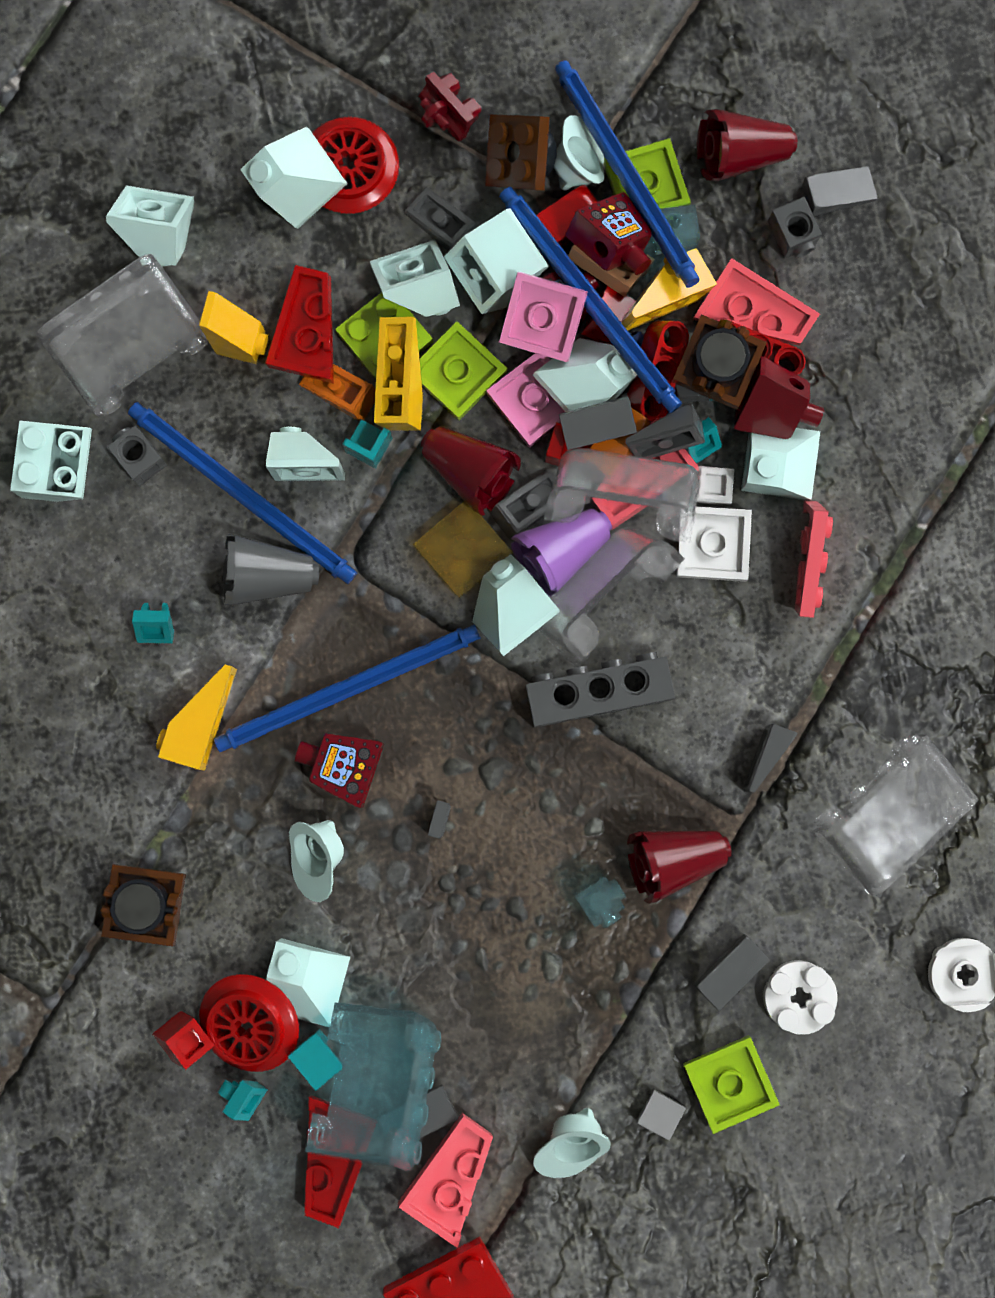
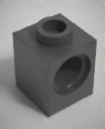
[767,197,822,259]
[107,425,167,486]

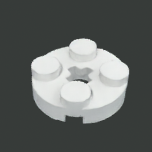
[928,938,995,1012]
[763,960,837,1034]

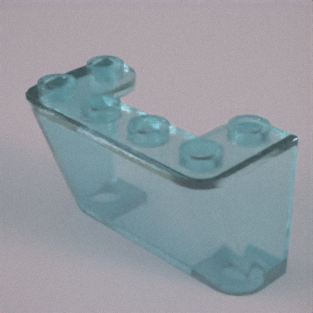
[305,1002,441,1171]

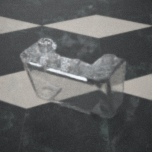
[811,733,978,896]

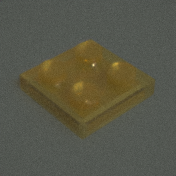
[413,501,513,599]

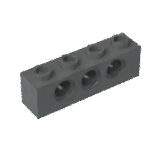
[525,652,675,728]

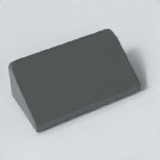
[693,934,770,1011]

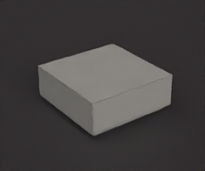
[636,1089,686,1141]

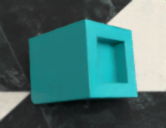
[342,419,393,469]
[288,1029,343,1091]

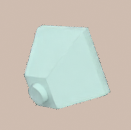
[240,127,347,228]
[106,186,194,266]
[370,240,460,317]
[533,338,638,412]
[266,427,345,481]
[741,428,820,501]
[472,554,560,656]
[266,938,350,1028]

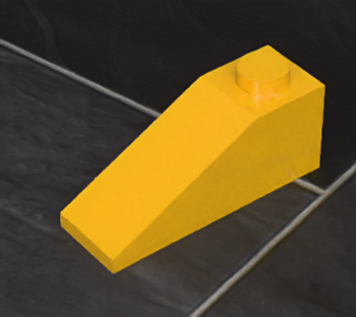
[621,248,717,331]
[199,291,268,364]
[374,317,423,431]
[156,665,237,771]

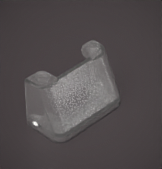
[36,254,207,417]
[544,447,701,543]
[538,527,685,667]

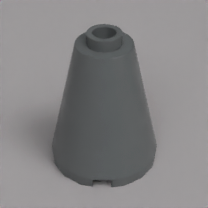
[223,534,319,605]

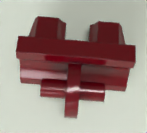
[419,72,482,142]

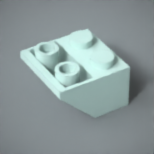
[444,209,549,314]
[10,421,92,502]

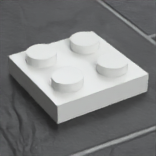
[676,506,752,582]

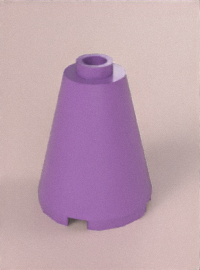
[511,509,612,598]

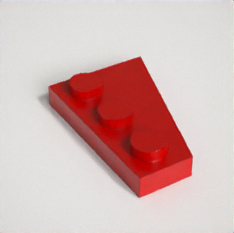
[265,265,334,384]
[305,1095,378,1228]
[383,1236,514,1298]

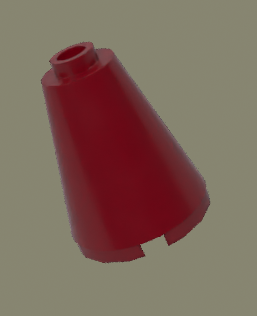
[697,109,798,181]
[421,426,521,516]
[627,831,732,903]

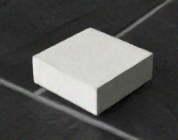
[695,466,734,506]

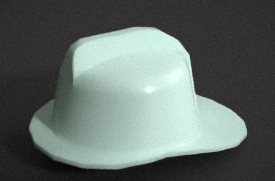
[554,116,604,191]
[289,820,344,902]
[533,1108,611,1178]

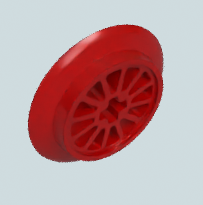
[312,117,399,214]
[199,974,299,1072]

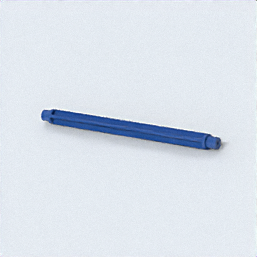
[555,61,700,288]
[499,187,682,413]
[128,402,357,584]
[214,624,481,752]

